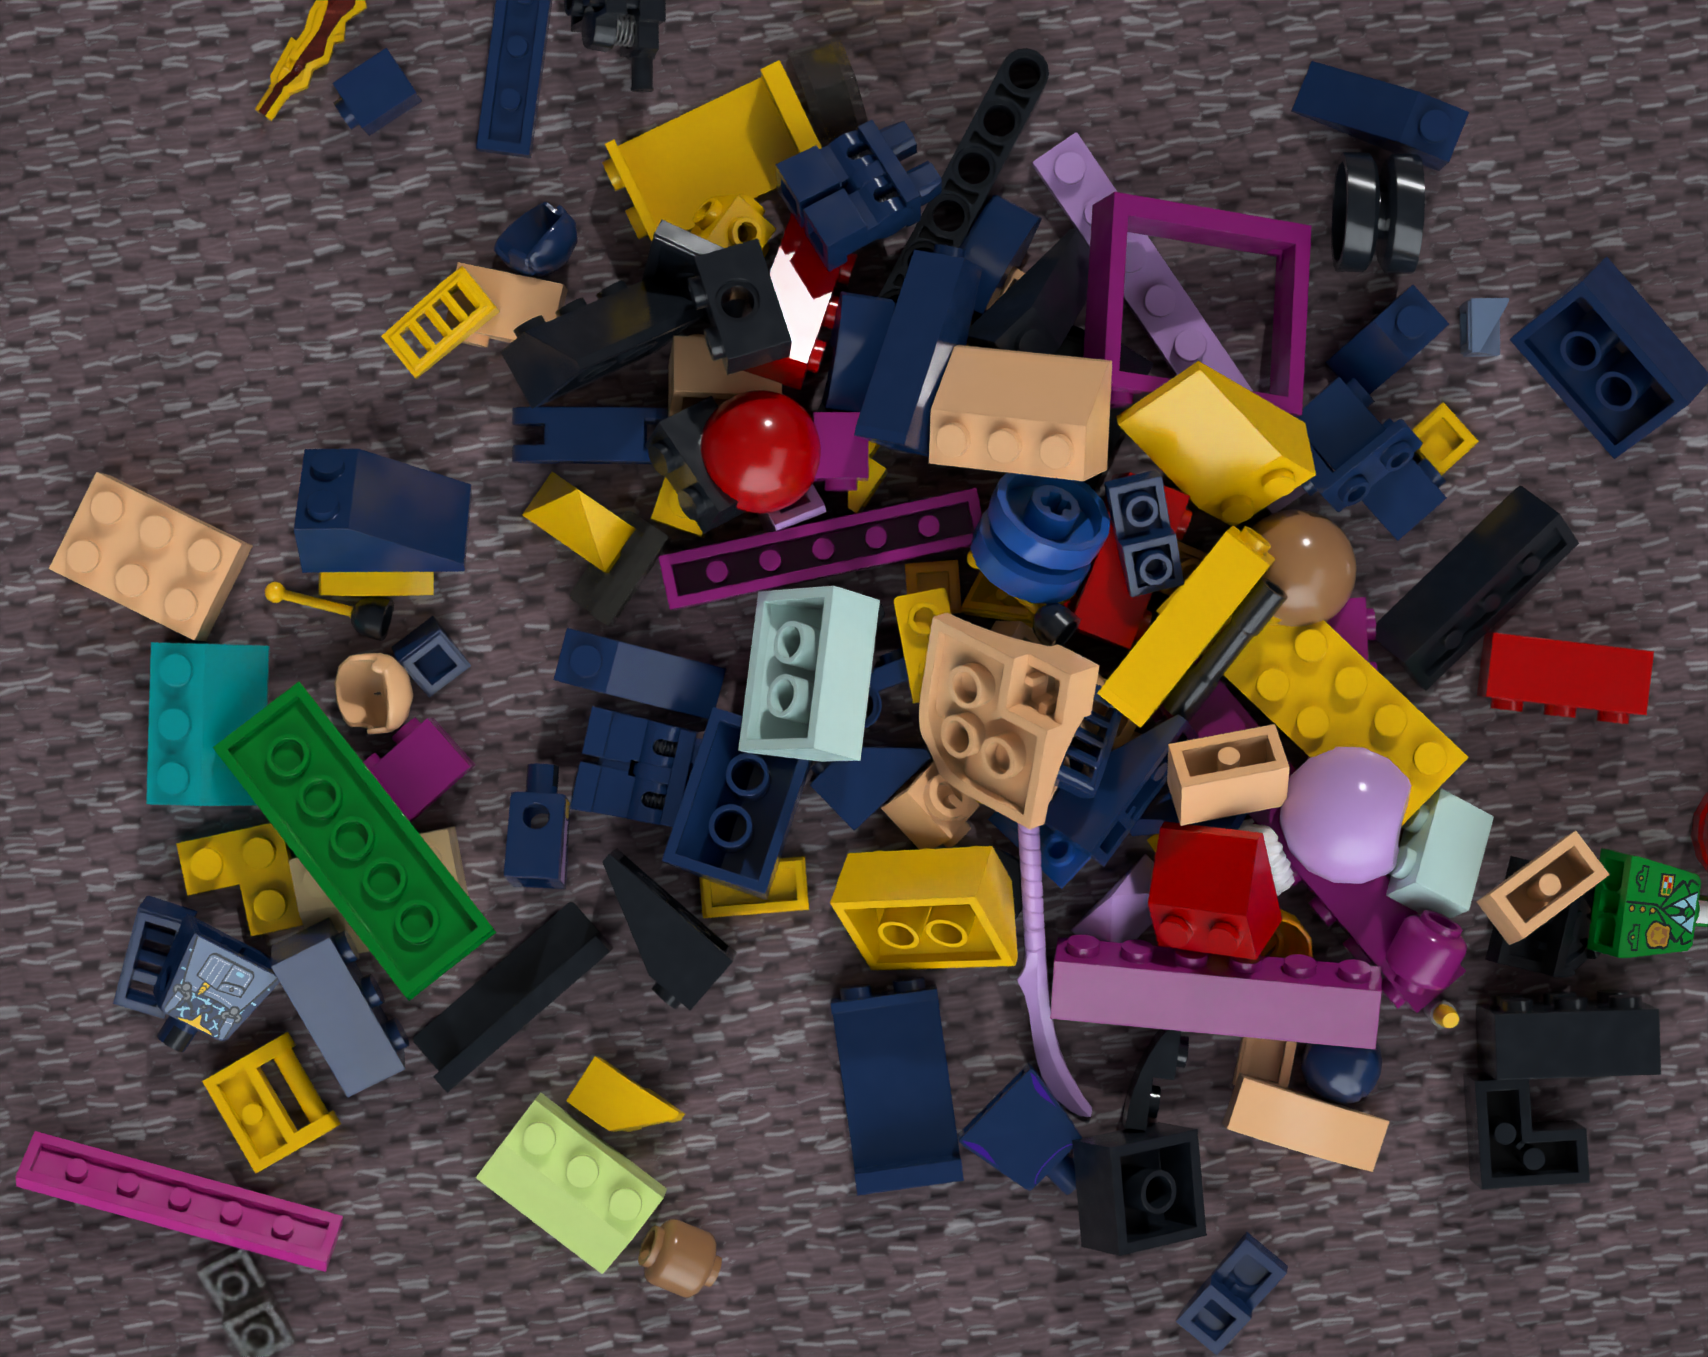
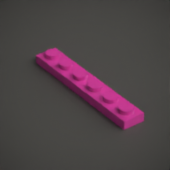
[15,1131,343,1272]

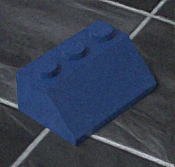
[1510,256,1708,459]
[662,707,813,900]

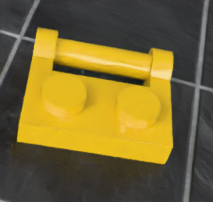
[202,1032,341,1174]

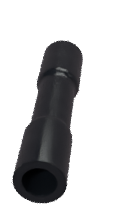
[1163,577,1288,722]

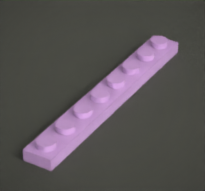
[1032,132,1306,515]

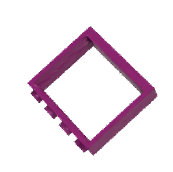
[1083,192,1312,417]

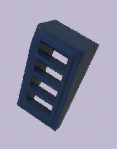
[1054,684,1122,799]
[113,896,197,1019]

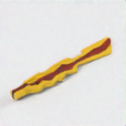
[255,0,367,121]

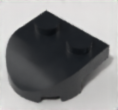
[1485,856,1601,977]

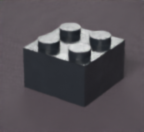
[1072,1122,1207,1256]

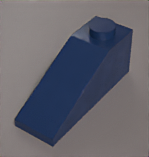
[1291,61,1469,171]
[553,628,726,719]
[1045,715,1199,867]

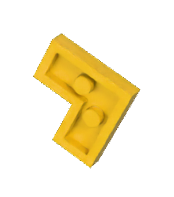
[176,823,303,936]

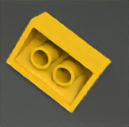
[830,846,1018,970]

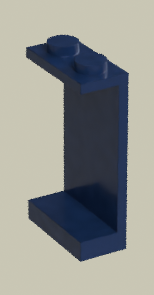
[830,977,964,1196]

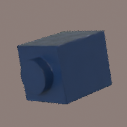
[332,48,422,136]

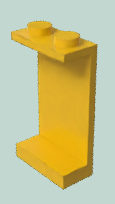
[602,60,822,242]

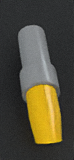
[1424,999,1459,1028]

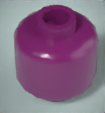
[1386,910,1467,995]

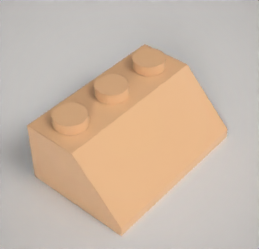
[929,345,1112,481]

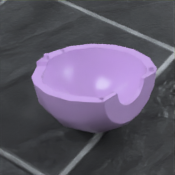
[1280,747,1412,884]

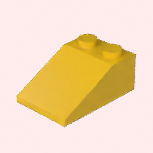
[1117,361,1316,526]

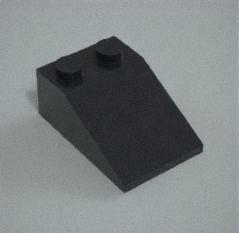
[602,848,737,1011]

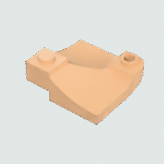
[919,612,1100,829]

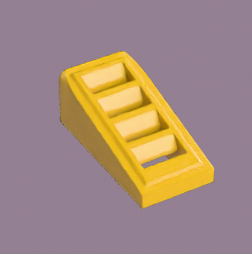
[381,265,500,379]

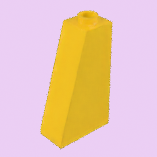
[1097,526,1276,728]

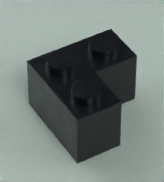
[1463,1072,1590,1190]

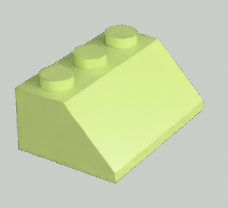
[476,1092,667,1274]

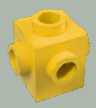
[691,194,777,257]

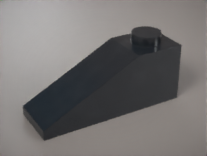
[967,228,1090,354]

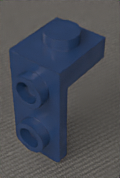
[1301,419,1423,513]

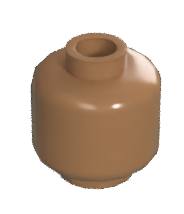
[638,1219,722,1298]

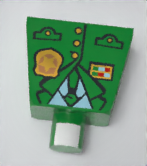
[1587,848,1708,958]

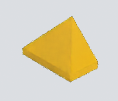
[522,472,638,574]

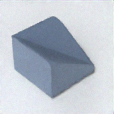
[1459,298,1509,357]

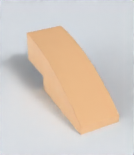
[1223,1073,1390,1172]

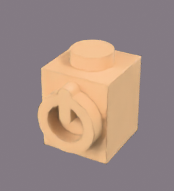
[881,760,980,850]

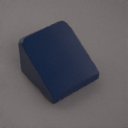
[391,616,471,698]

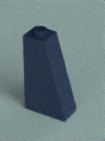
[854,244,982,457]

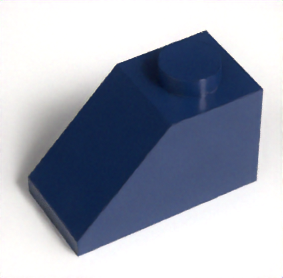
[1325,284,1449,395]
[809,746,932,831]

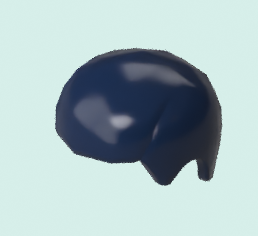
[493,202,578,278]
[1301,1041,1382,1105]

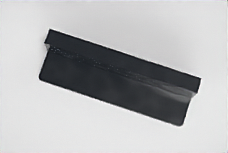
[1375,486,1579,691]
[413,902,613,1093]

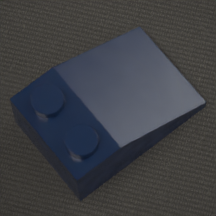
[294,449,472,573]

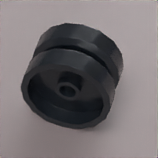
[1331,152,1425,274]

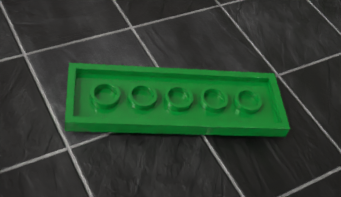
[212,681,497,1001]

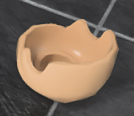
[335,653,413,734]

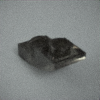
[196,1246,296,1357]

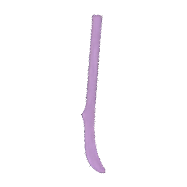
[1017,823,1092,1117]

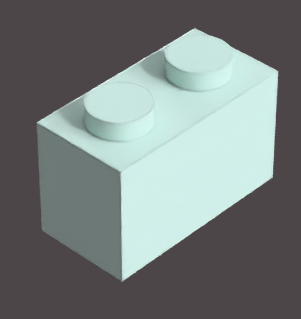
[1386,788,1494,918]

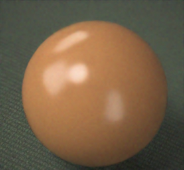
[1247,509,1357,627]

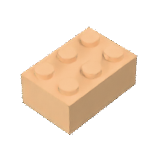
[49,472,252,641]

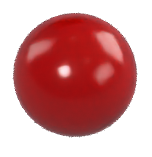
[701,390,821,513]

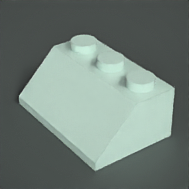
[738,586,880,762]

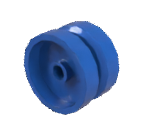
[971,473,1111,604]

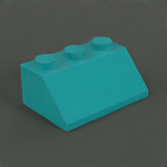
[146,642,270,806]

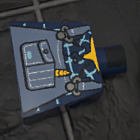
[153,914,280,1052]

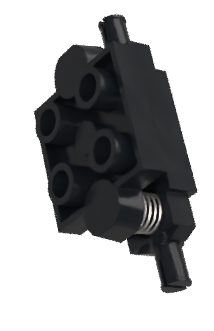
[564,0,666,93]

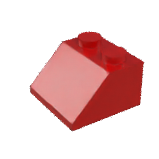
[1148,821,1282,960]

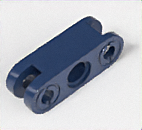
[512,407,668,465]

